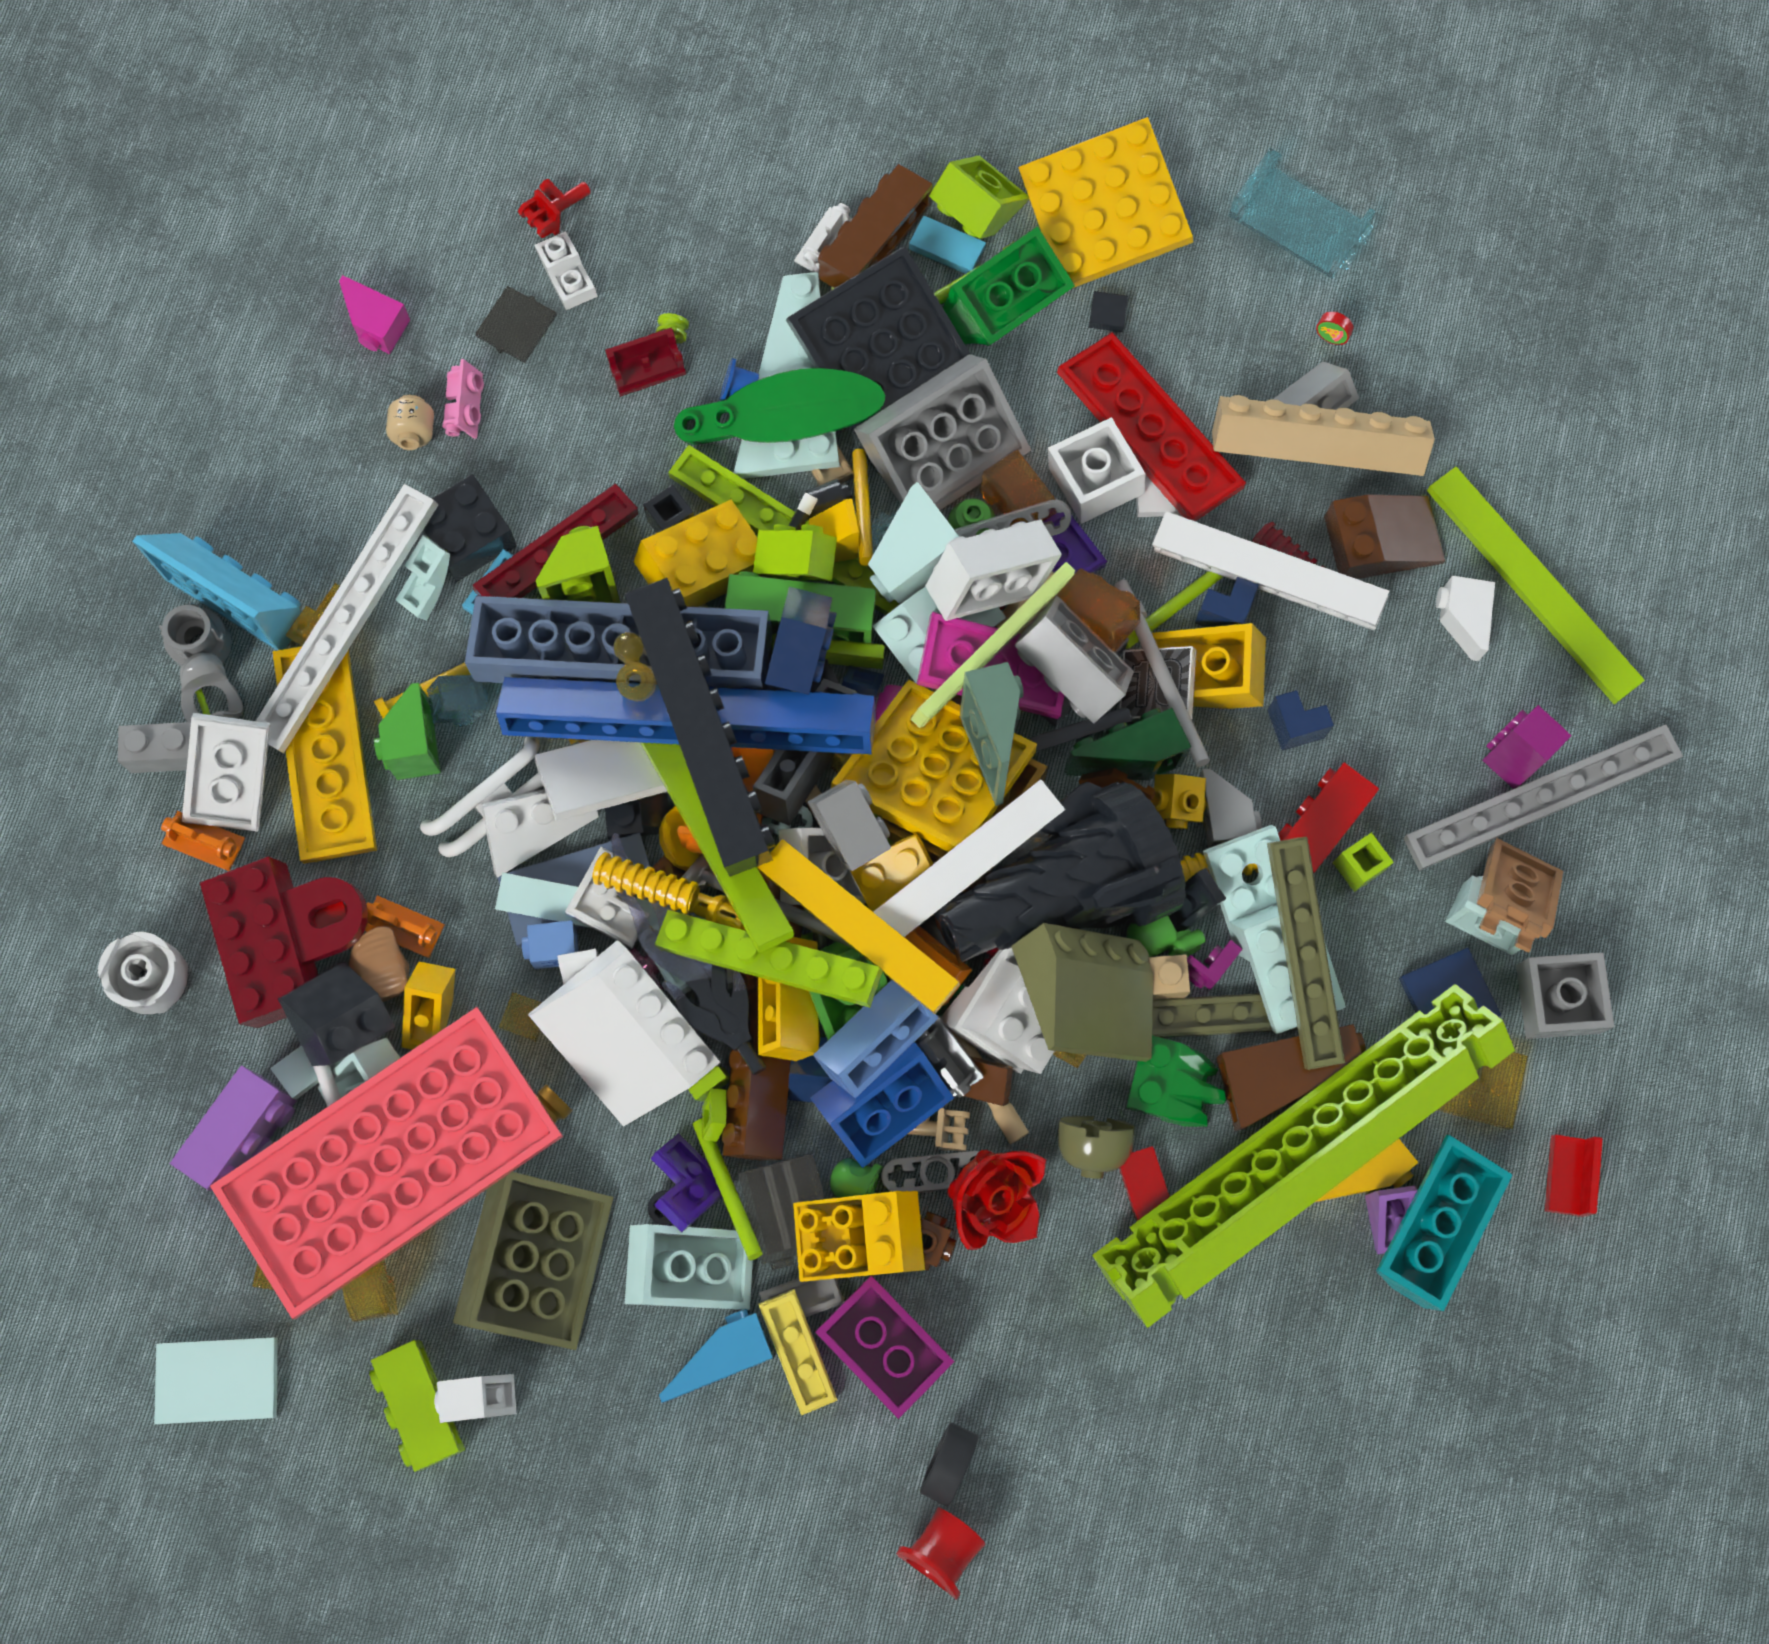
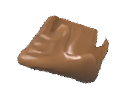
[349,926,409,1002]

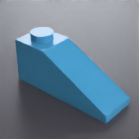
[659,1309,774,1403]

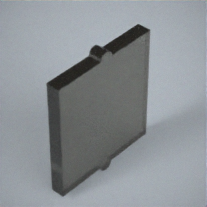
[475,286,557,363]

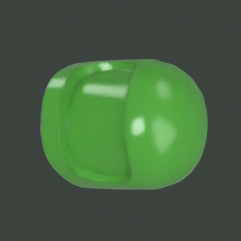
[1126,916,1205,957]
[830,1158,883,1198]

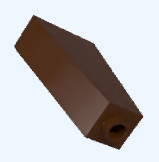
[1216,1024,1366,1131]

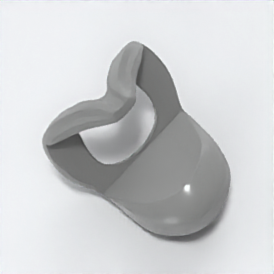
[180,652,243,722]

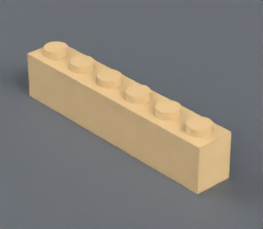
[1212,395,1435,476]

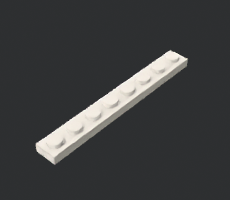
[256,484,438,753]

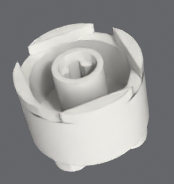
[98,932,189,1014]

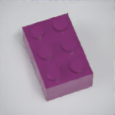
[815,1276,955,1419]

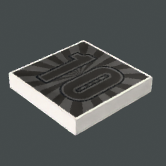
[1119,646,1197,723]

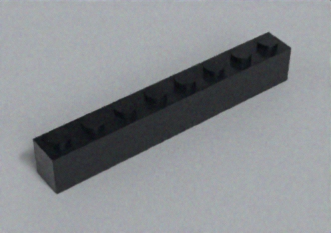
[625,578,776,877]

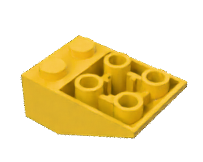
[793,1191,925,1282]

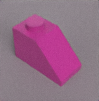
[339,275,410,354]

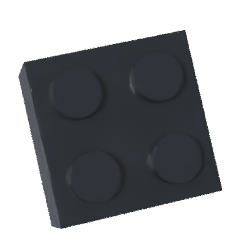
[422,474,517,583]

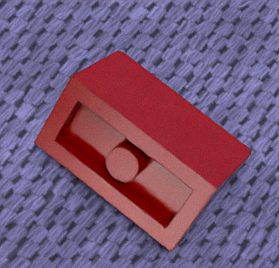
[1545,1134,1603,1217]

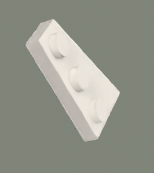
[481,789,598,877]

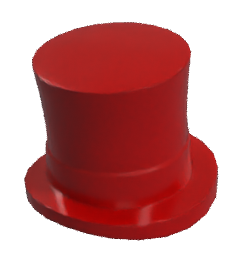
[896,1507,986,1600]

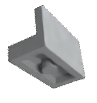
[1273,362,1359,410]

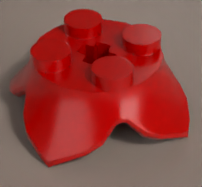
[948,1149,1047,1250]

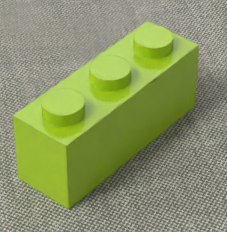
[369,1340,465,1472]

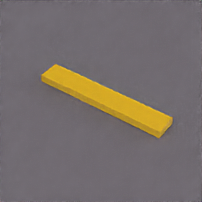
[757,839,960,1014]

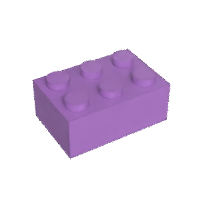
[169,1065,297,1191]

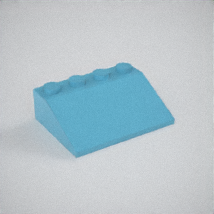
[132,533,307,651]

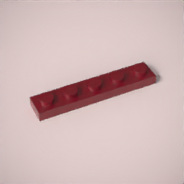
[472,483,638,598]

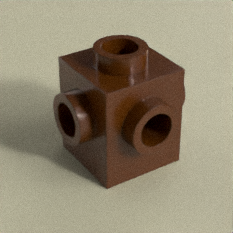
[920,1211,957,1271]

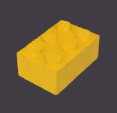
[633,499,761,607]

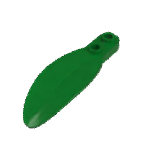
[674,368,885,445]

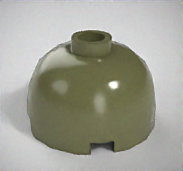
[1058,1115,1135,1179]

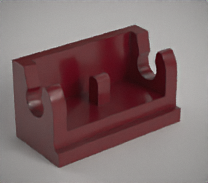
[605,327,686,397]

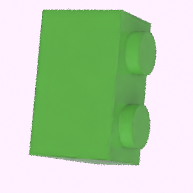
[374,682,441,780]

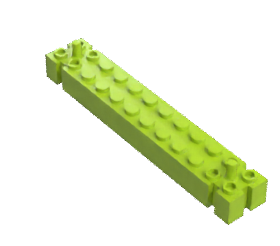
[1092,984,1515,1328]

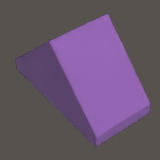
[1365,1185,1417,1254]

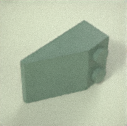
[960,662,1024,806]

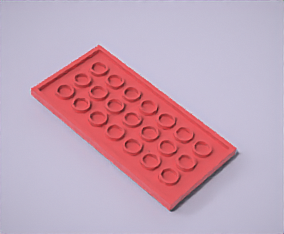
[210,1007,563,1319]

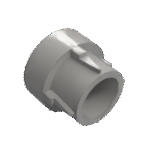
[159,602,232,667]

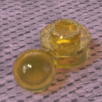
[614,632,656,702]

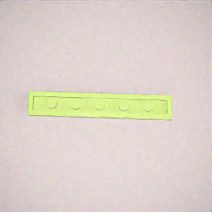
[911,562,1076,728]

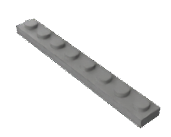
[1403,724,1683,871]

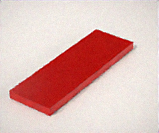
[1057,332,1246,521]

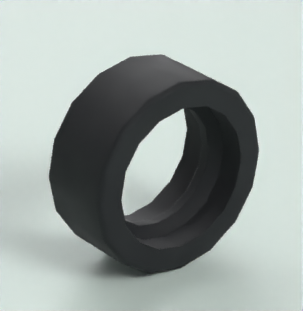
[920,1422,978,1506]

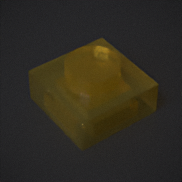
[499,992,542,1042]

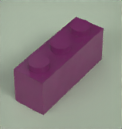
[1482,705,1572,789]

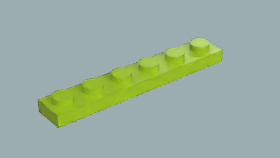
[654,910,883,1008]

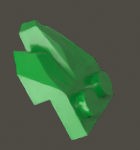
[1125,1035,1226,1127]

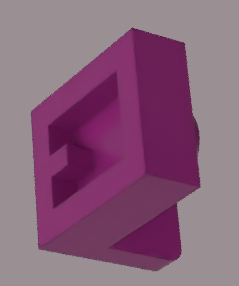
[1187,940,1242,990]

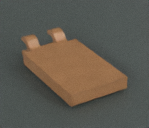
[1477,838,1564,953]

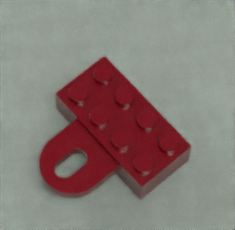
[199,856,368,1028]

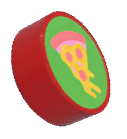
[1316,312,1354,345]

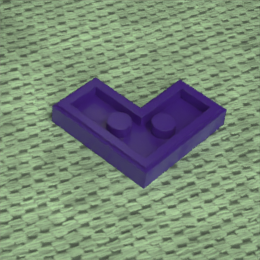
[651,1133,722,1233]

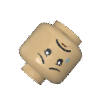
[386,395,434,450]

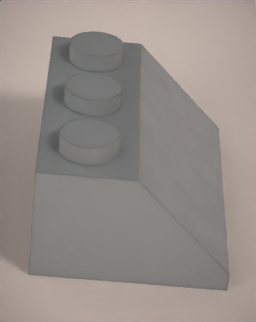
[1015,595,1134,724]

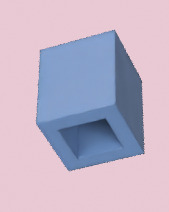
[522,920,579,969]

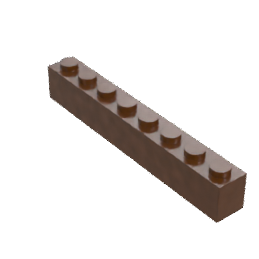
[722,866,804,1161]

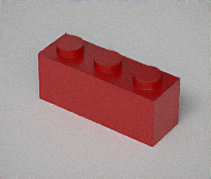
[1278,762,1379,874]

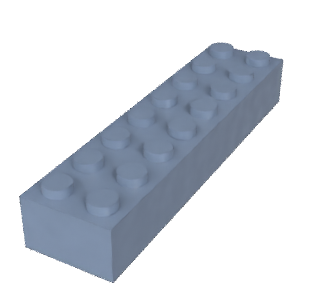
[465,596,773,690]

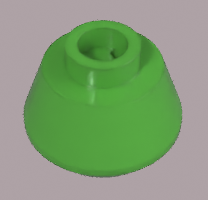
[948,498,996,535]

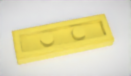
[758,1289,838,1416]

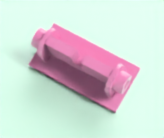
[442,359,484,439]

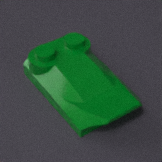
[943,226,1075,346]

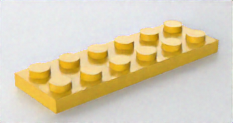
[272,646,377,864]

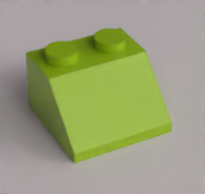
[929,155,1029,239]

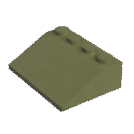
[1011,923,1153,1062]
[453,1172,614,1350]

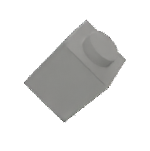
[1199,769,1262,849]

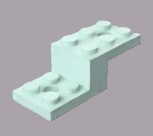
[1203,825,1346,1034]

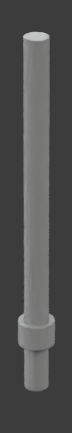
[1115,580,1210,767]

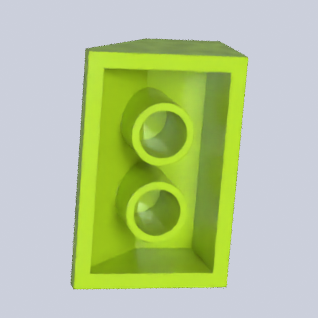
[536,526,621,603]

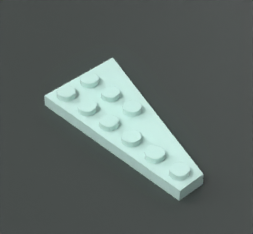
[734,272,840,479]

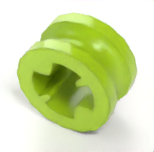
[655,313,689,344]

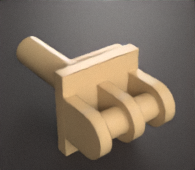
[908,1108,970,1151]

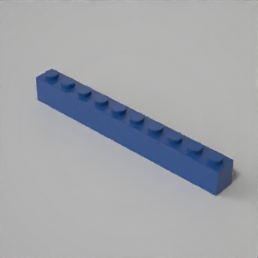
[496,677,876,755]

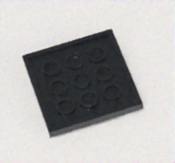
[786,246,971,439]

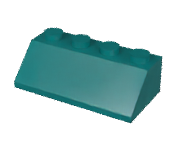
[1376,1135,1513,1312]

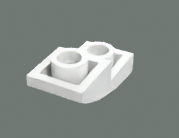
[534,231,598,310]

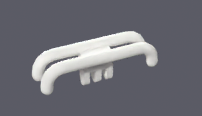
[420,736,544,857]

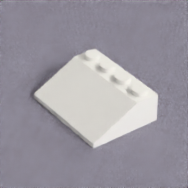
[528,940,720,1127]

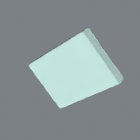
[154,1338,278,1424]

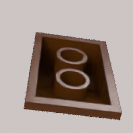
[1324,495,1445,579]

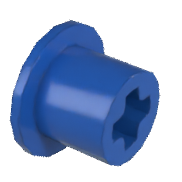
[719,358,759,402]

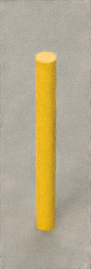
[852,448,873,566]

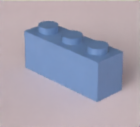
[813,980,938,1099]

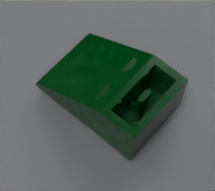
[1064,708,1191,781]

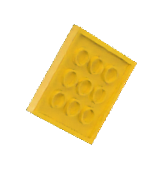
[1018,117,1194,288]
[831,679,1037,852]

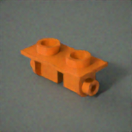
[161,811,245,871]
[365,896,445,958]

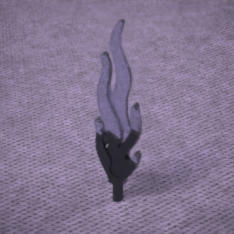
[612,833,767,1075]

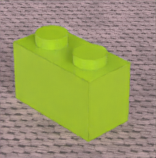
[753,524,837,581]

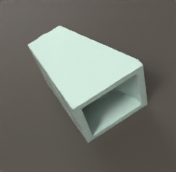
[868,482,959,604]

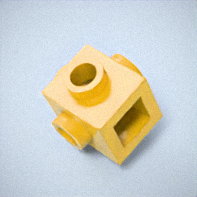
[1150,774,1206,829]

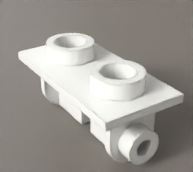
[794,203,852,275]

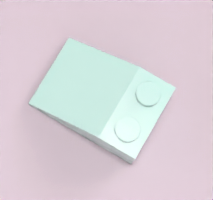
[873,587,1006,683]
[625,1224,753,1310]

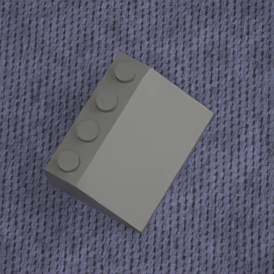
[854,354,1031,511]

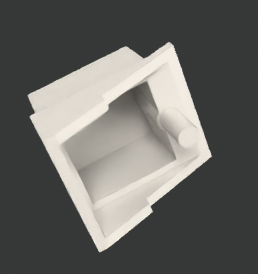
[941,948,1054,1074]

